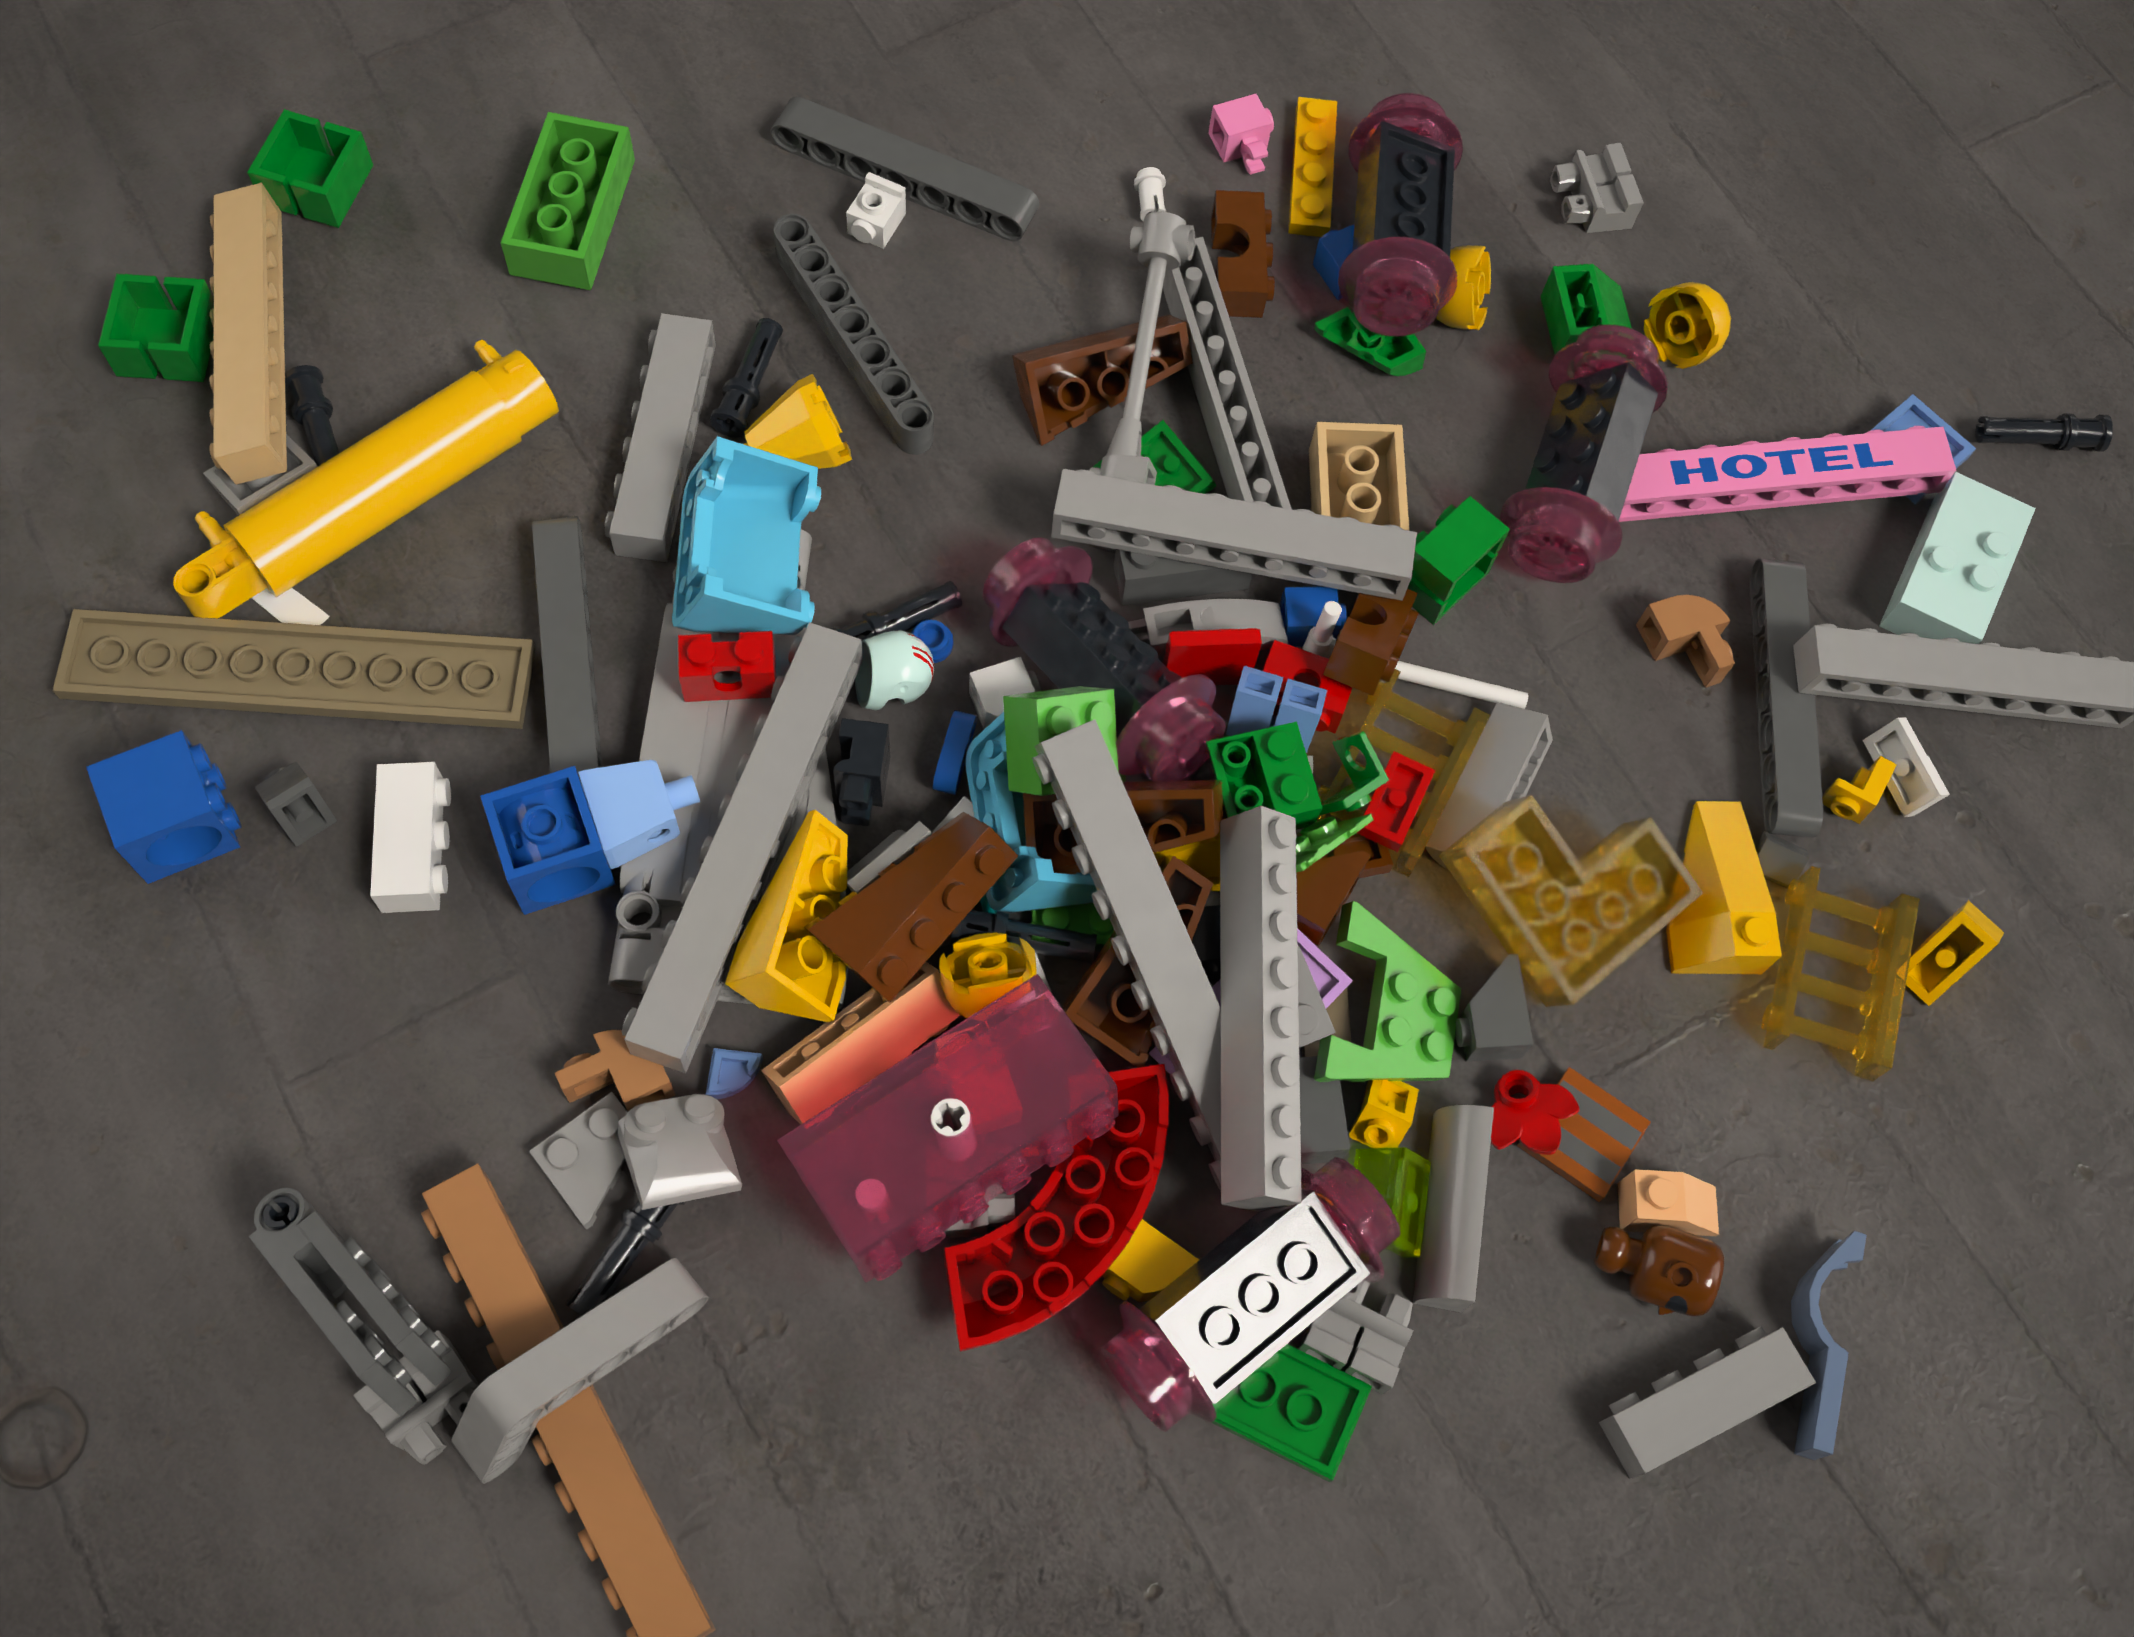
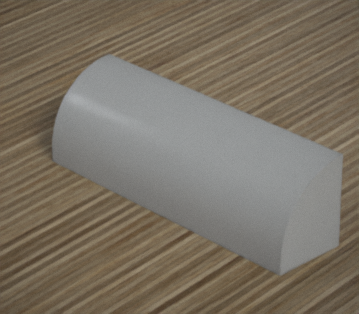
[1425,702,1553,885]
[1413,1105,1494,1312]

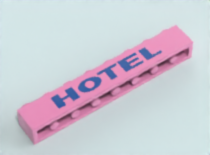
[1619,426,1956,522]

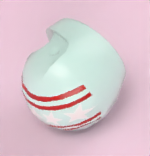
[855,630,934,710]

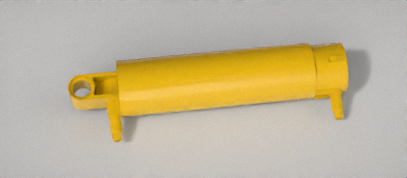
[173,340,559,619]

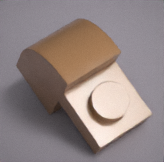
[1636,595,1735,688]
[555,1030,675,1112]

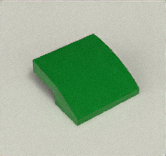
[1093,420,1216,494]

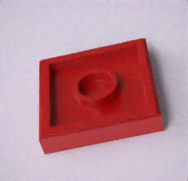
[1163,628,1262,686]

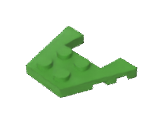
[1314,901,1461,1082]

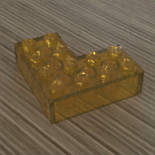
[1439,795,1703,1007]

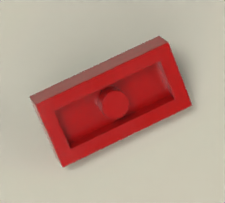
[1357,751,1436,852]

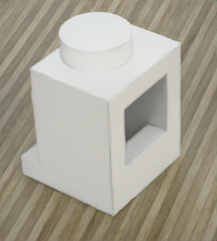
[846,172,906,249]

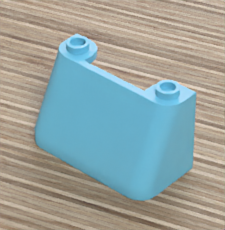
[672,436,821,635]
[966,712,1097,912]

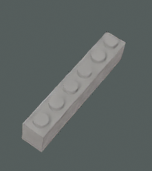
[605,313,716,562]

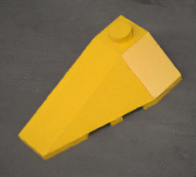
[1666,801,1782,974]
[725,810,848,1022]

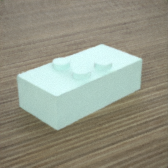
[1879,472,2036,644]

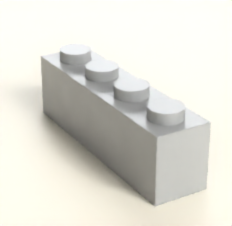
[1599,1326,1816,1479]

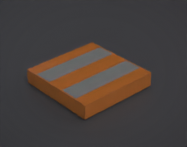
[1517,1067,1651,1202]

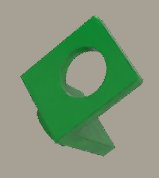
[1319,731,1389,815]

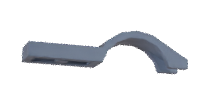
[1791,1231,1867,1460]

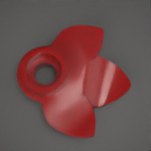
[1491,1070,1580,1155]

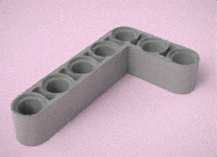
[451,1258,709,1484]

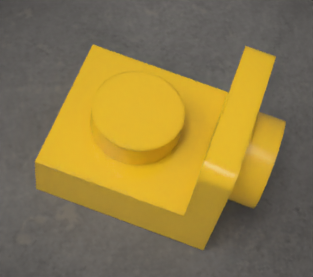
[1822,756,1897,824]
[1349,1080,1419,1156]

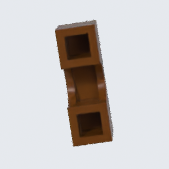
[1211,190,1275,318]
[1323,589,1419,696]

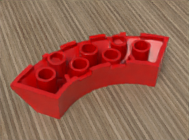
[944,1064,1169,1352]

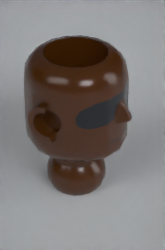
[1594,1225,1724,1316]

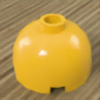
[1428,245,1491,330]
[1644,282,1731,369]
[939,932,1037,1024]

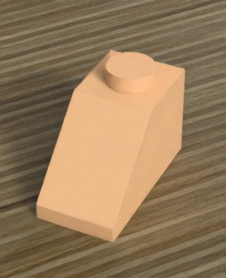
[1617,1169,1719,1236]

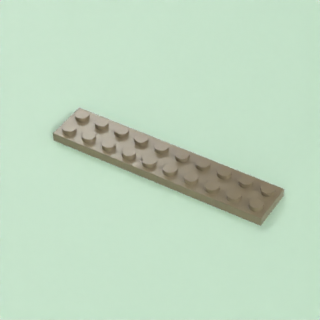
[52,609,535,729]

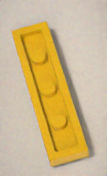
[1288,97,1337,237]

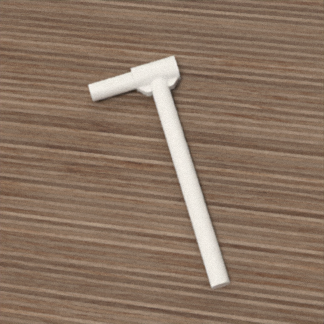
[1303,601,1528,709]

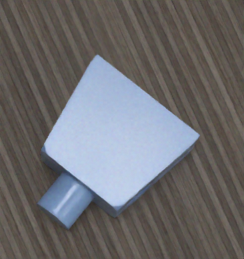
[578,760,700,869]

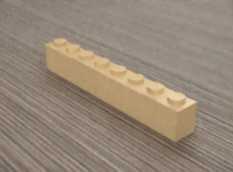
[210,182,287,485]

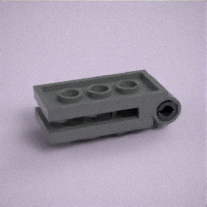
[249,1188,452,1416]

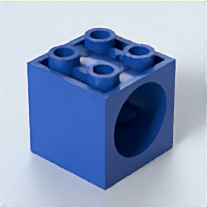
[86,730,242,884]
[480,766,616,915]

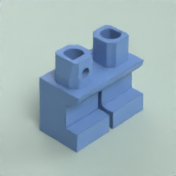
[1226,666,1327,753]

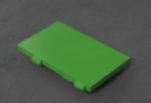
[1296,814,1374,872]

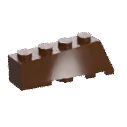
[1012,315,1193,446]
[1023,780,1224,874]
[804,812,1018,1002]
[1059,855,1213,1068]

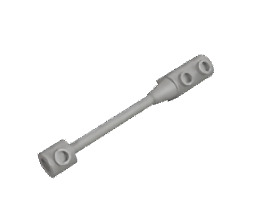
[1089,212,1195,552]

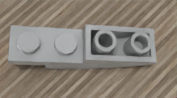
[1128,599,1288,663]

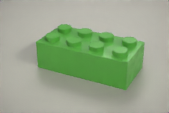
[501,112,635,290]

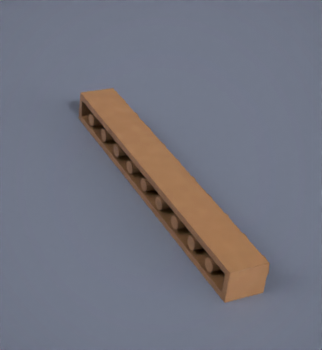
[421,1164,716,1637]

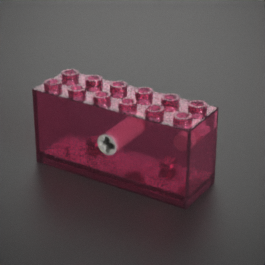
[777,974,1119,1283]

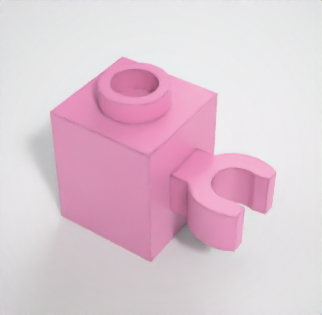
[1208,94,1274,175]

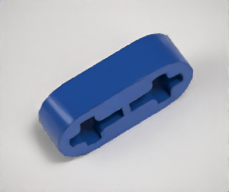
[933,710,977,795]

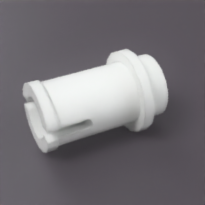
[1134,167,1166,221]

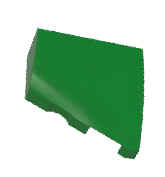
[1314,299,1426,376]

